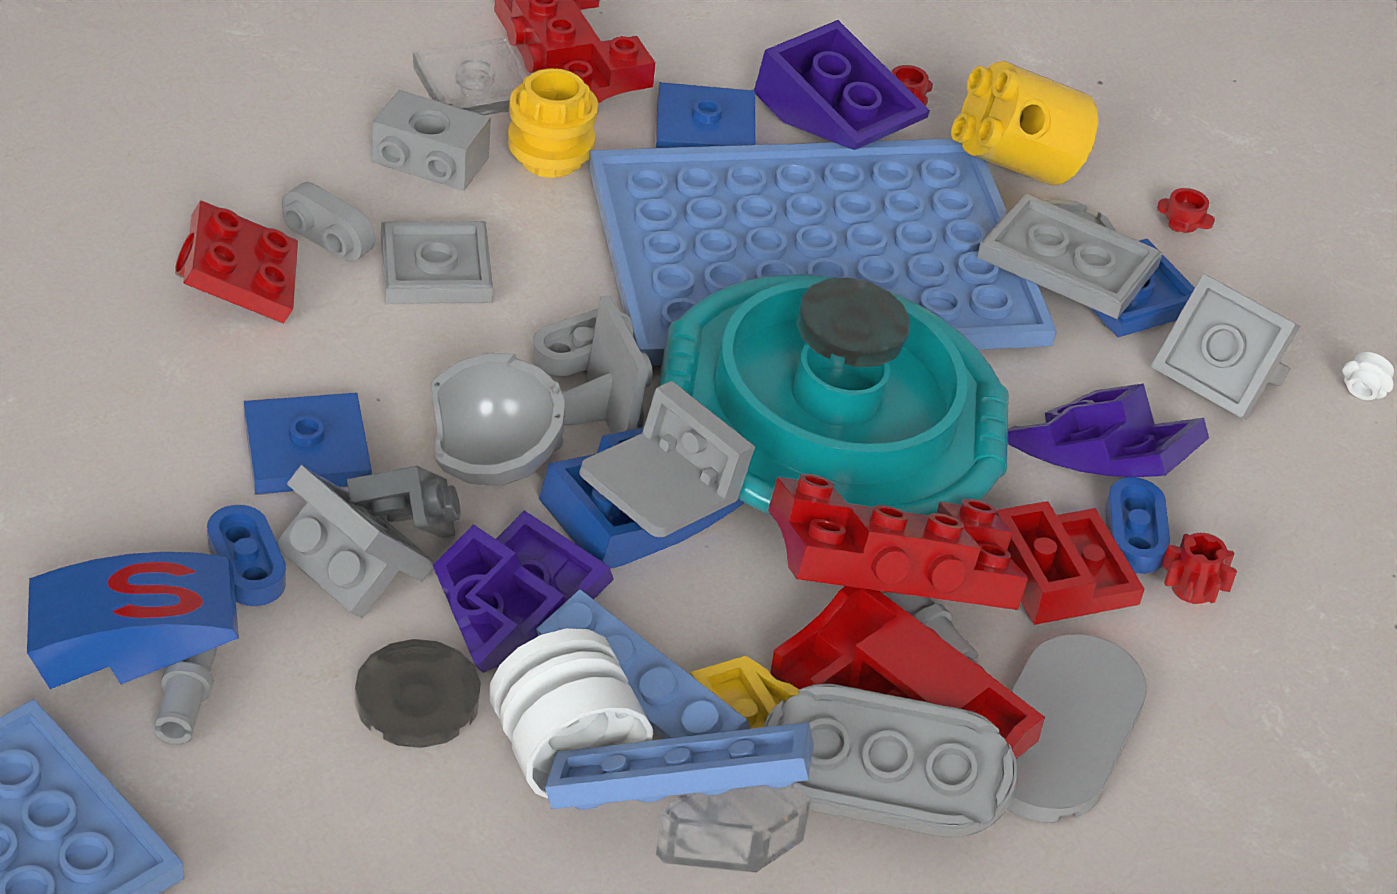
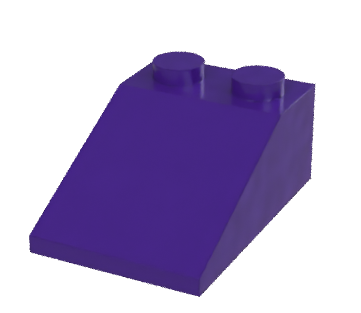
[754,20,930,150]

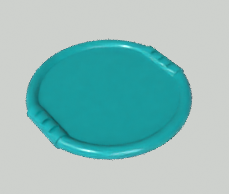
[658,274,1009,515]

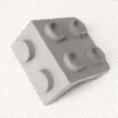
[579,381,755,537]

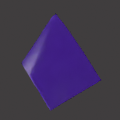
[1008,383,1209,477]
[432,510,614,673]

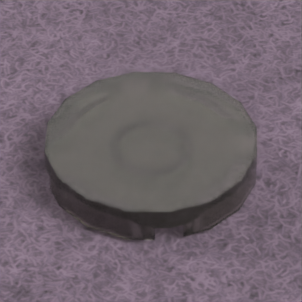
[797,278,910,367]
[355,639,481,748]

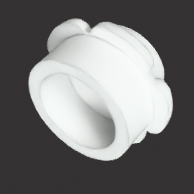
[1342,352,1394,400]

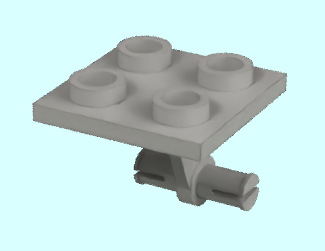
[554,296,652,452]

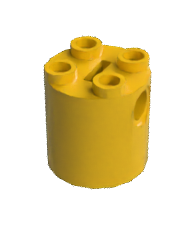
[951,60,1098,186]

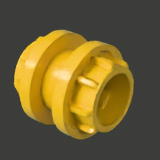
[507,69,598,178]

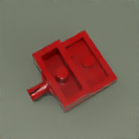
[996,501,1145,625]

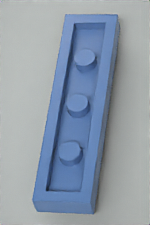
[536,590,750,739]
[545,722,814,810]

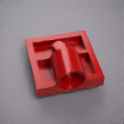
[175,200,298,324]

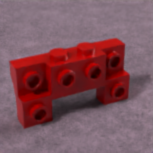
[494,0,656,104]
[768,474,1028,610]
[770,586,1045,759]

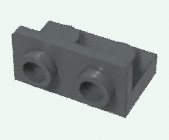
[347,466,461,538]

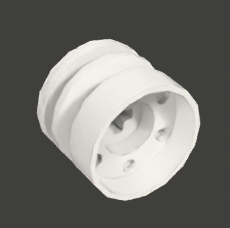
[490,628,653,798]

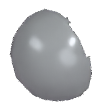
[431,353,565,486]

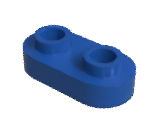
[1105,477,1170,574]
[207,505,286,606]

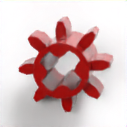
[1162,532,1237,604]

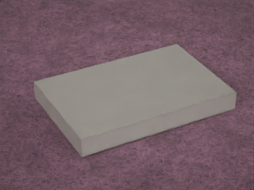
[977,193,1163,319]

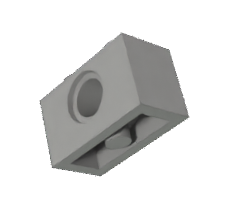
[372,90,491,191]

